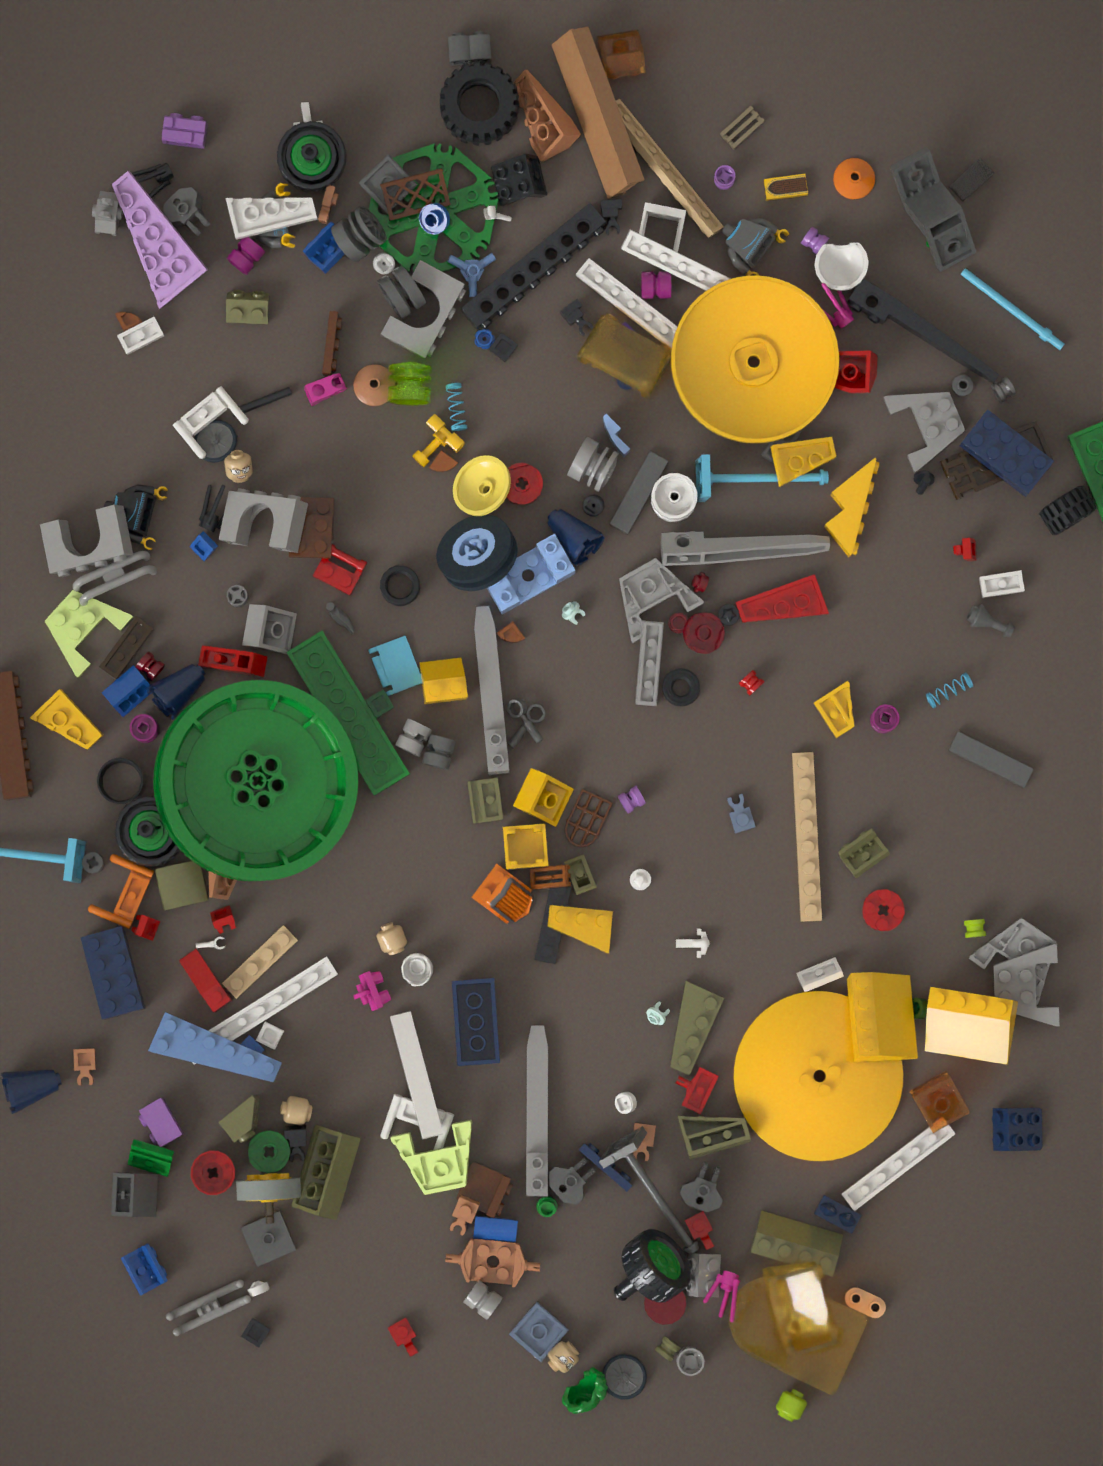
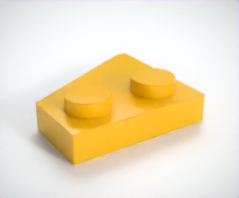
[813,681,854,738]

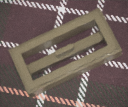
[720,106,765,149]

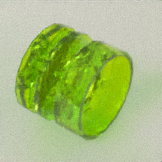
[387,362,432,406]

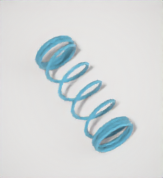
[445,383,468,431]
[926,673,974,708]

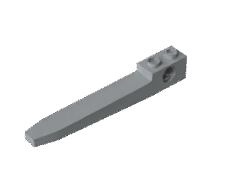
[661,531,830,566]
[474,606,510,775]
[526,1026,548,1197]

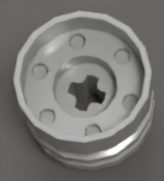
[567,437,619,492]

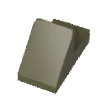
[564,854,597,895]

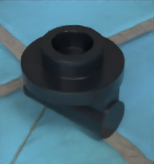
[913,470,935,495]

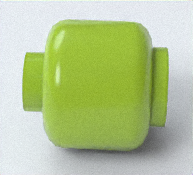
[776,1389,807,1422]

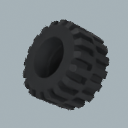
[1039,486,1097,535]

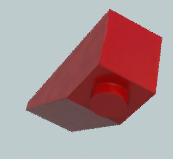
[198,645,268,677]
[179,949,233,1013]

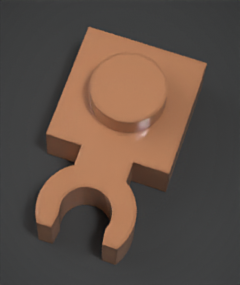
[318,186,339,224]
[73,1049,96,1085]
[633,1123,656,1161]
[450,1195,480,1236]

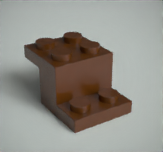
[289,497,334,559]

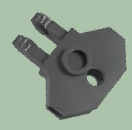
[163,187,211,236]
[549,1156,597,1205]
[679,1161,723,1212]

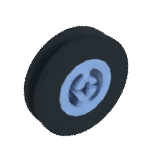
[436,515,518,591]

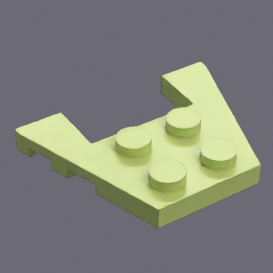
[45,590,134,678]
[391,1120,472,1195]

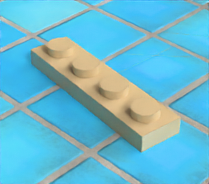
[222,925,298,999]

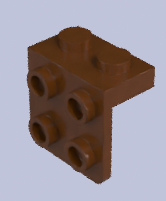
[457,1162,513,1218]

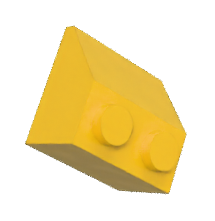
[419,658,468,704]
[513,768,574,827]

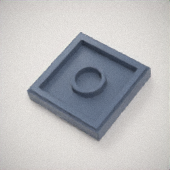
[509,1302,569,1362]

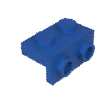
[303,222,345,274]
[121,1243,168,1296]

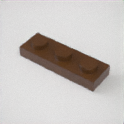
[322,311,342,377]

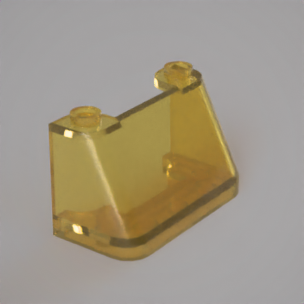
[577,313,672,400]
[762,1261,839,1358]

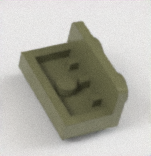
[226,290,269,324]
[838,828,890,878]

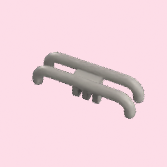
[73,551,157,606]
[166,1280,251,1336]

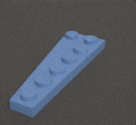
[148,1012,282,1082]

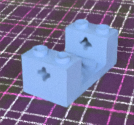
[487,534,575,615]

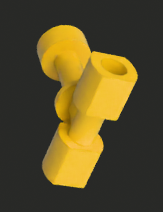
[412,414,465,467]

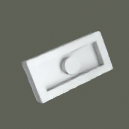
[117,317,164,355]
[979,570,1025,598]
[796,957,844,992]

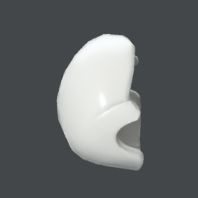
[401,953,433,986]

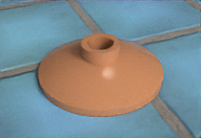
[353,365,395,406]

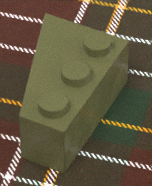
[677,1116,751,1160]

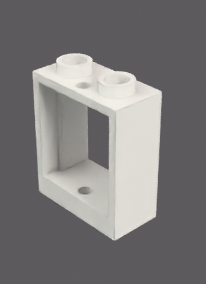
[639,202,686,260]

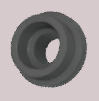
[952,375,973,396]

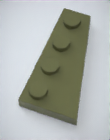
[670,981,724,1076]

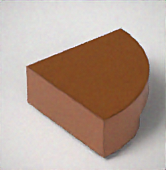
[115,312,142,332]
[429,451,458,472]
[496,621,525,643]

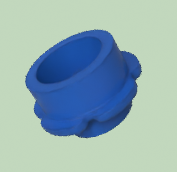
[474,329,495,349]

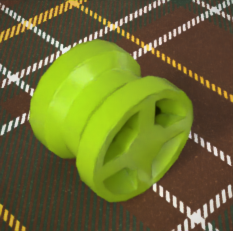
[964,919,986,938]

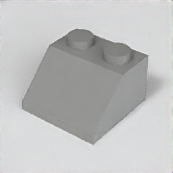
[242,604,297,655]

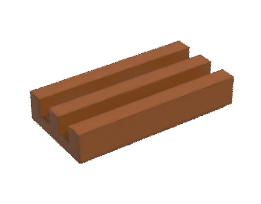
[530,865,571,890]

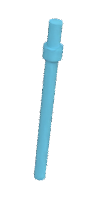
[960,268,1065,350]

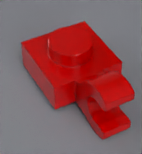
[685,1211,714,1250]
[388,1317,418,1357]

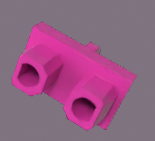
[353,971,391,1011]

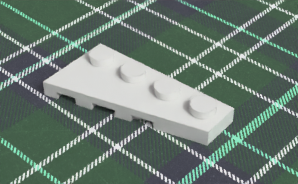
[226,198,317,240]

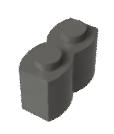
[448,31,491,66]

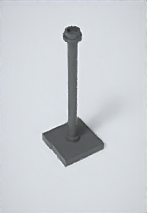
[599,1126,699,1255]

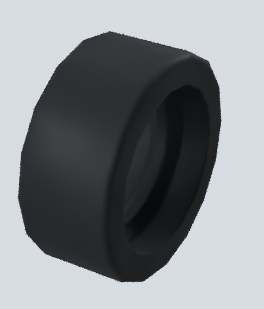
[380,565,420,606]

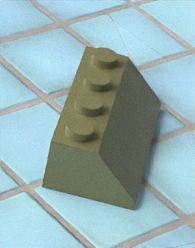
[218,1094,261,1143]
[291,1125,361,1220]
[750,1210,843,1277]

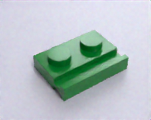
[127,1139,174,1177]

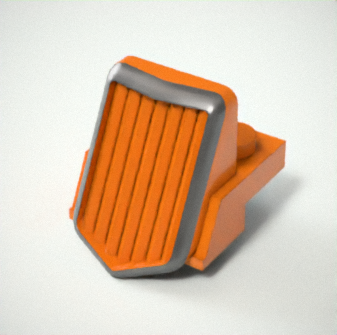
[471,864,533,924]

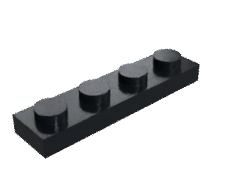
[534,879,572,964]

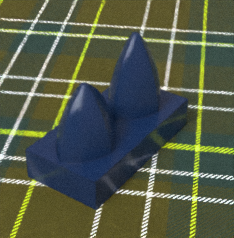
[814,1195,862,1234]

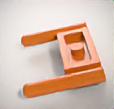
[88,854,154,929]

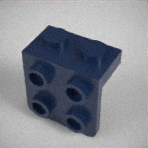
[992,1108,1043,1151]

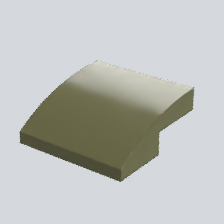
[155,861,208,911]

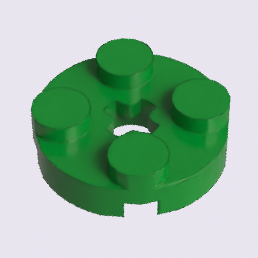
[248,1130,291,1173]

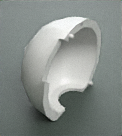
[814,243,869,291]

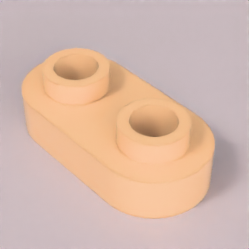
[845,1287,886,1318]

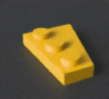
[771,437,836,487]
[30,689,103,750]
[548,905,613,953]

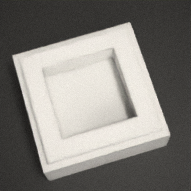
[256,1021,284,1050]

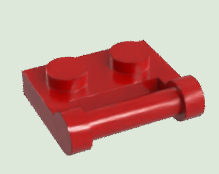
[313,544,367,596]

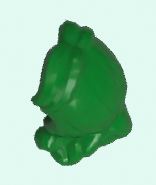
[562,1367,608,1414]

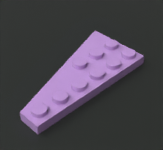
[112,171,208,309]

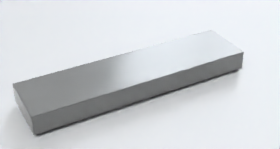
[635,620,664,706]

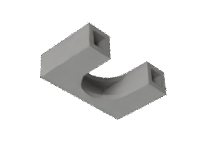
[381,260,466,359]
[219,488,308,553]
[40,505,133,577]

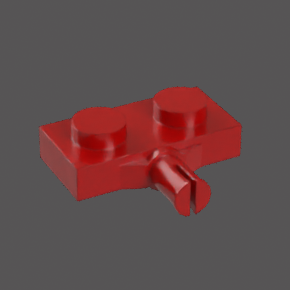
[675,1067,719,1114]

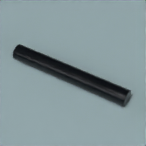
[232,387,292,417]

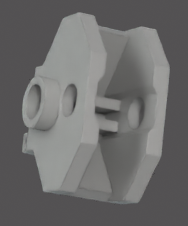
[92,191,123,236]

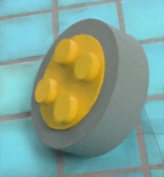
[236,1173,301,1224]

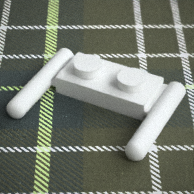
[173,386,249,459]
[380,1094,454,1150]

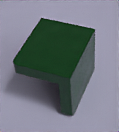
[366,689,395,719]

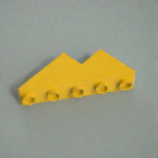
[824,458,880,557]

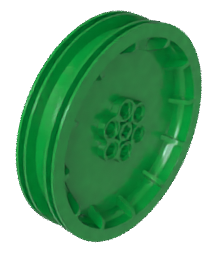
[153,680,358,881]

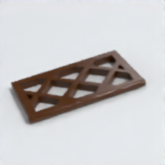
[380,168,451,221]

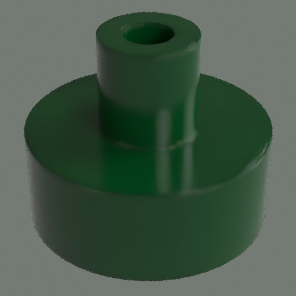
[912,998,928,1019]

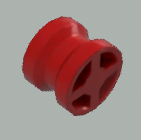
[738,670,765,696]

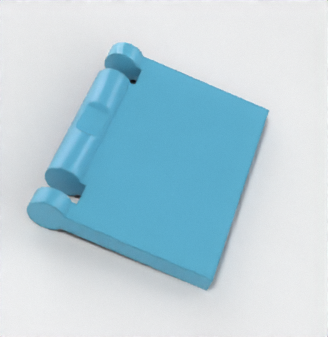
[368,636,422,696]

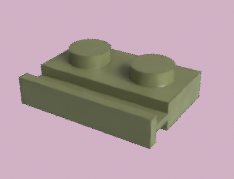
[467,778,503,824]

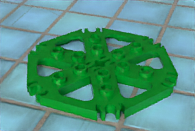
[369,143,499,273]

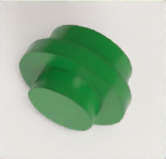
[536,1196,558,1217]

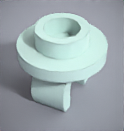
[562,601,585,625]
[646,1001,670,1025]

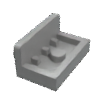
[686,1253,721,1297]

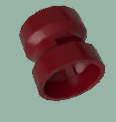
[136,652,165,681]

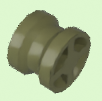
[654,1336,681,1362]

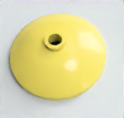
[453,455,511,516]

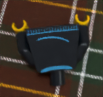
[104,484,168,550]

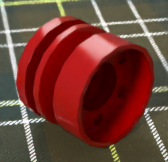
[191,1151,235,1195]

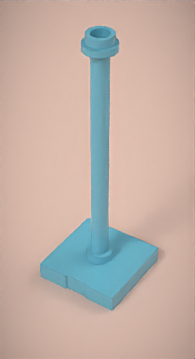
[695,455,829,502]
[0,838,86,883]

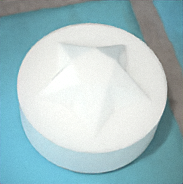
[373,253,395,275]
[630,869,651,890]
[615,1092,637,1114]
[248,1280,270,1297]

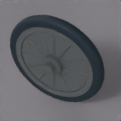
[194,420,237,463]
[602,1354,647,1400]

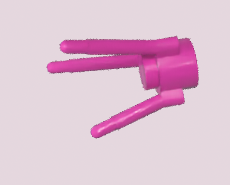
[821,283,854,329]
[703,1271,740,1322]

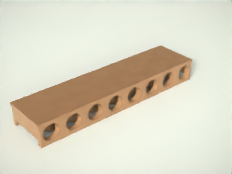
[552,27,644,199]

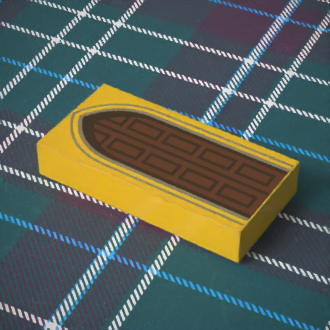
[764,174,808,201]

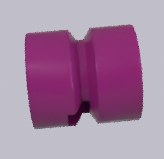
[226,237,265,275]
[641,271,671,299]
[870,704,900,734]
[130,714,159,743]

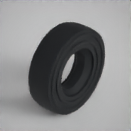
[662,668,700,706]

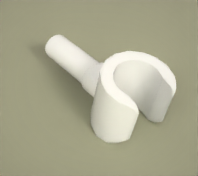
[483,206,512,222]
[196,937,225,950]

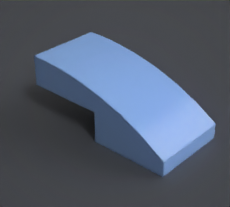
[603,414,630,457]

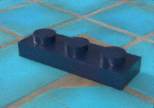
[579,1143,633,1192]

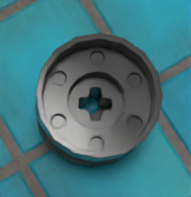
[331,206,387,262]

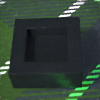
[489,333,518,363]
[241,1318,270,1348]

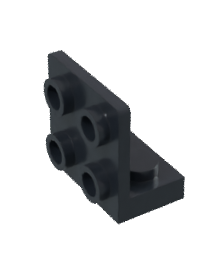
[491,154,547,206]

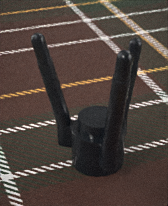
[132,163,174,198]
[199,485,225,532]

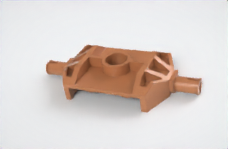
[445,1238,540,1287]

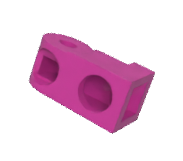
[304,373,347,407]

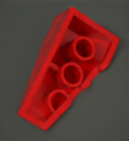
[834,351,878,393]

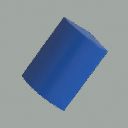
[101,665,152,717]
[473,1216,518,1243]

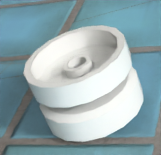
[651,473,697,522]

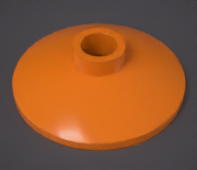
[833,158,875,200]

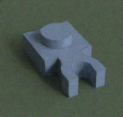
[727,794,756,834]

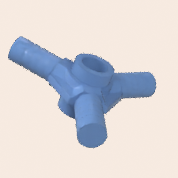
[447,253,496,297]

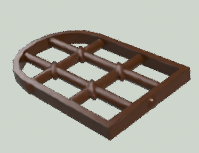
[565,789,613,847]

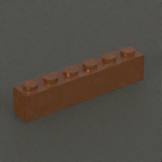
[0,671,34,801]

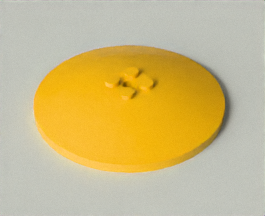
[671,276,839,443]
[734,991,903,1161]

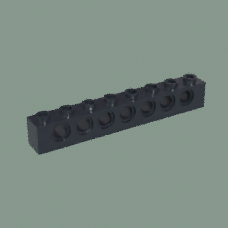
[461,203,606,331]

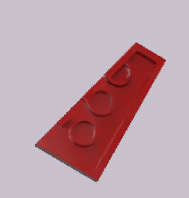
[735,574,829,623]

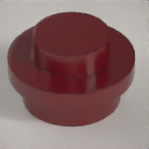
[691,572,709,592]
[668,613,688,634]

